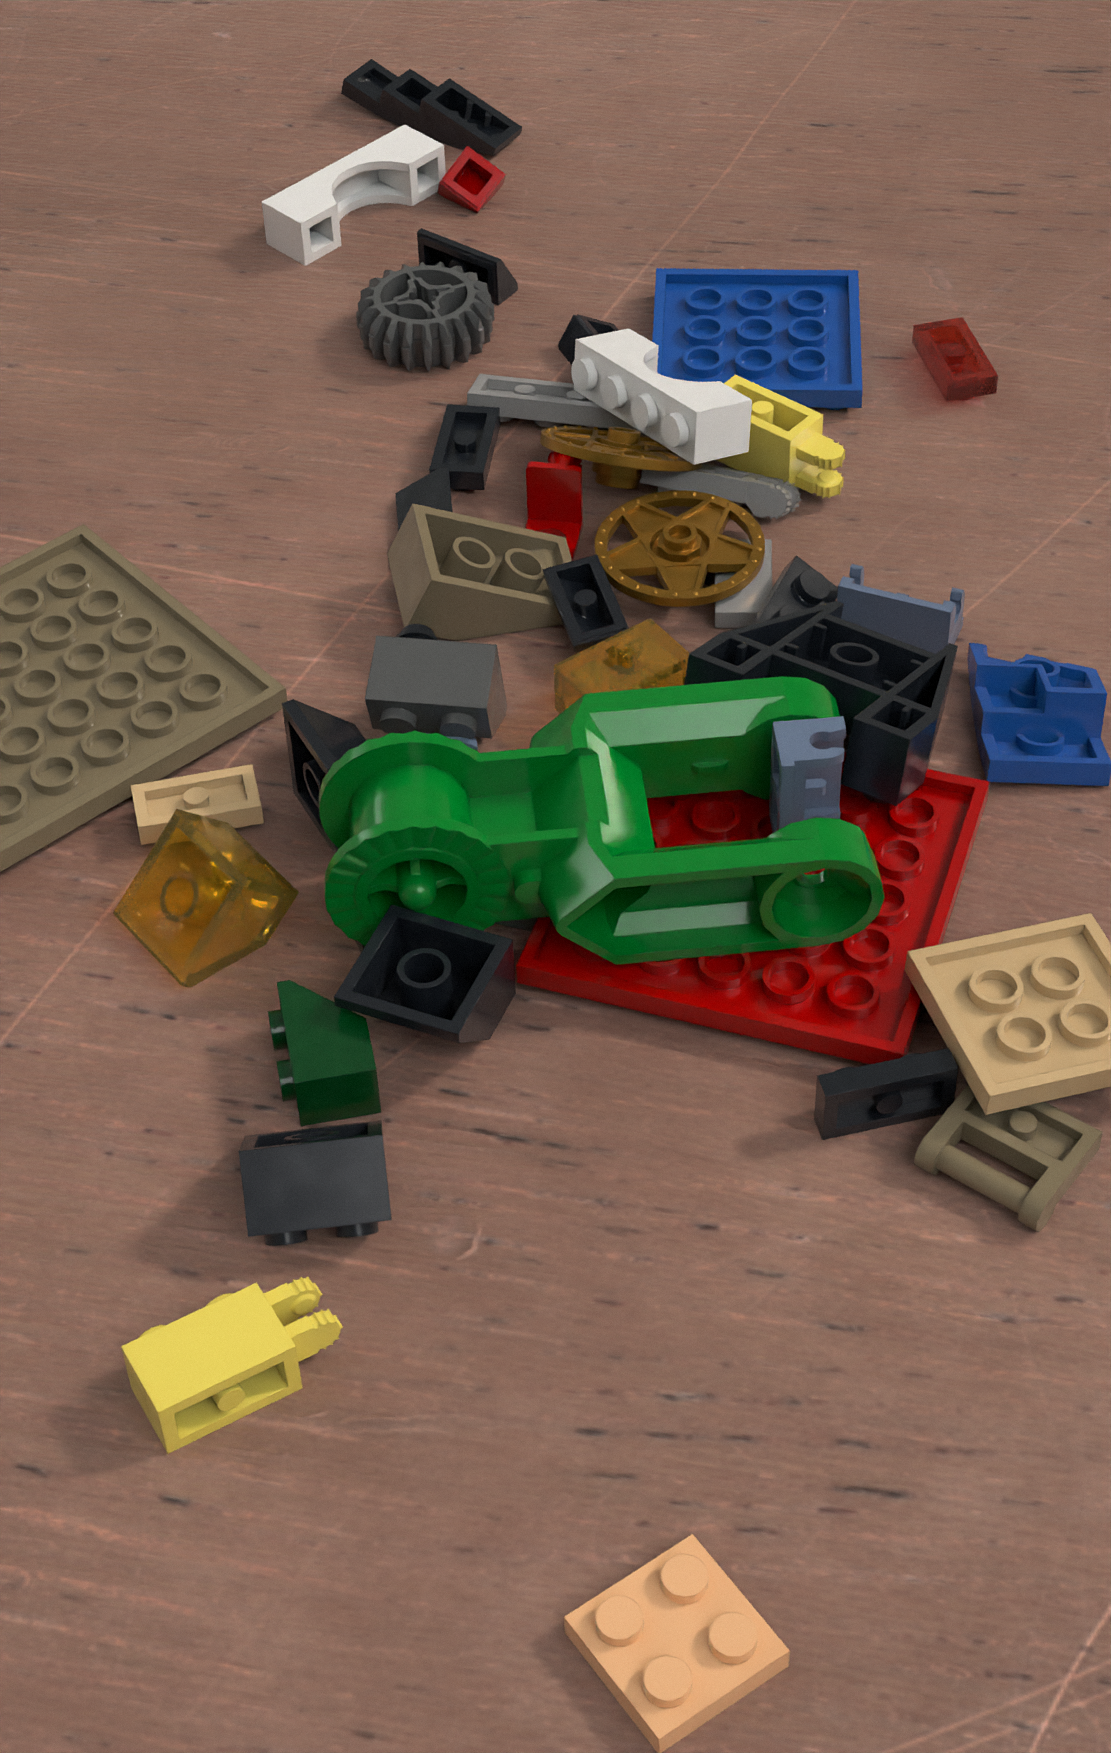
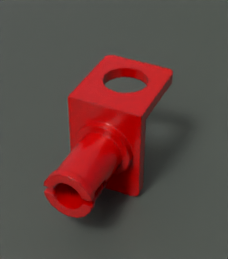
[525,451,583,561]

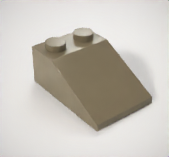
[387,503,572,641]

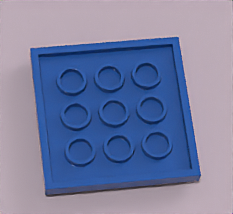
[652,268,863,410]

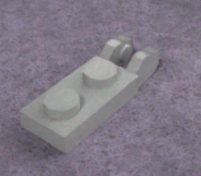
[640,463,802,519]

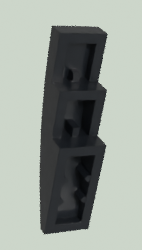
[341,59,523,156]

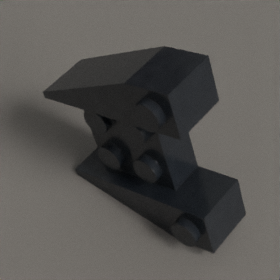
[684,601,958,806]

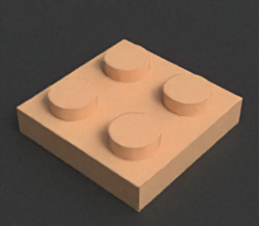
[564,1534,790,1753]

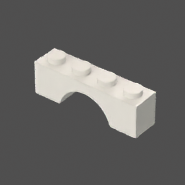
[262,125,446,266]
[571,328,752,465]

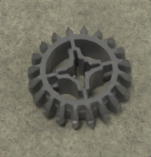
[356,262,495,371]

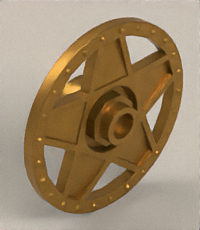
[540,425,703,489]
[595,490,765,607]

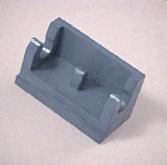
[837,564,965,654]
[769,716,846,833]

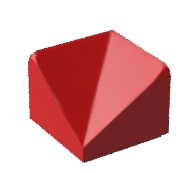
[437,146,506,213]

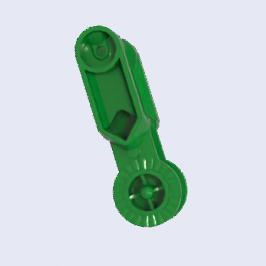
[319,676,885,965]

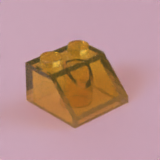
[113,809,299,988]

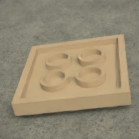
[905,913,1111,1115]

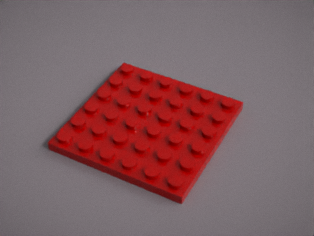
[516,752,990,1064]

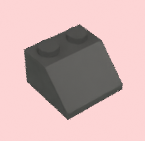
[365,636,507,739]

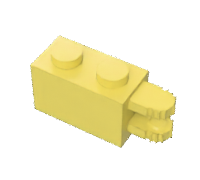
[717,375,845,498]
[121,1277,343,1454]

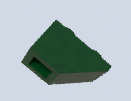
[268,980,381,1127]

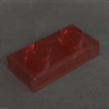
[912,317,998,402]

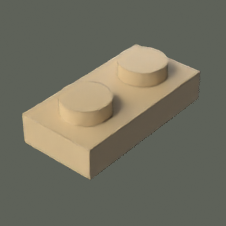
[131,764,264,845]

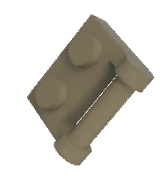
[914,1084,1103,1232]

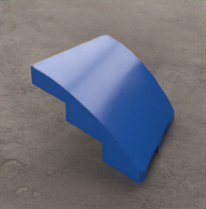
[967,643,1111,786]

